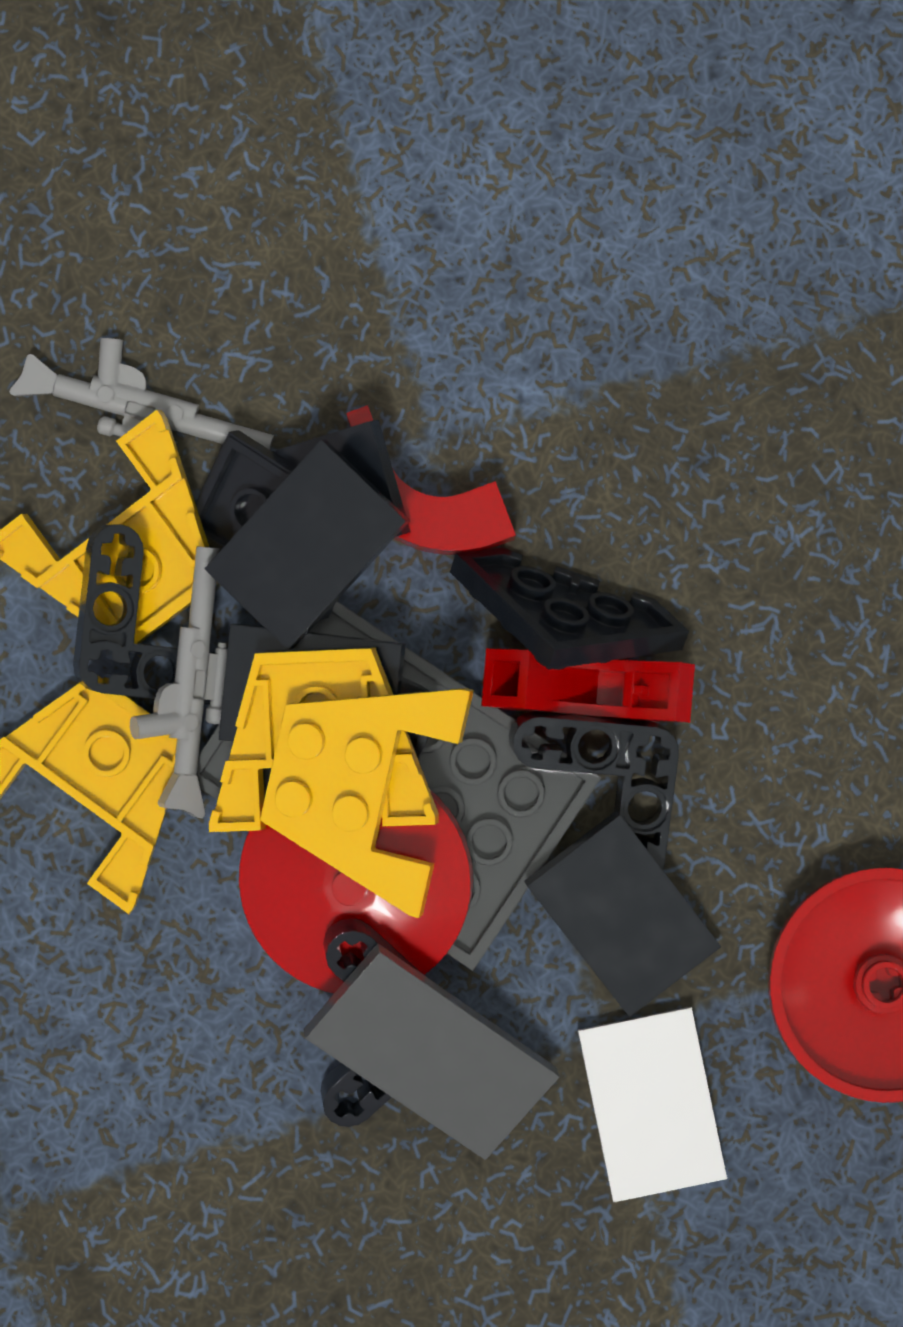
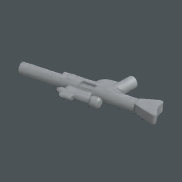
[9,338,274,450]
[130,546,228,818]

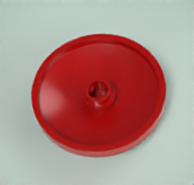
[239,790,473,993]
[768,868,903,1103]

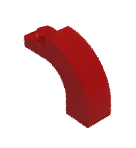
[346,405,516,555]
[481,648,695,723]

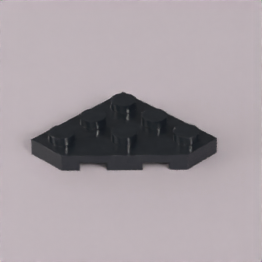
[450,548,689,670]

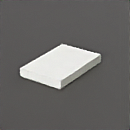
[578,1007,727,1202]

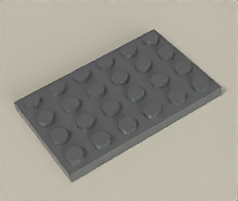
[197,601,601,971]

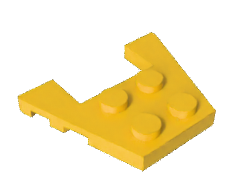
[0,410,219,644]
[209,648,439,832]
[0,675,177,914]
[260,688,474,918]

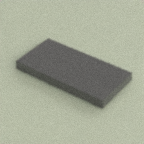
[303,943,560,1160]

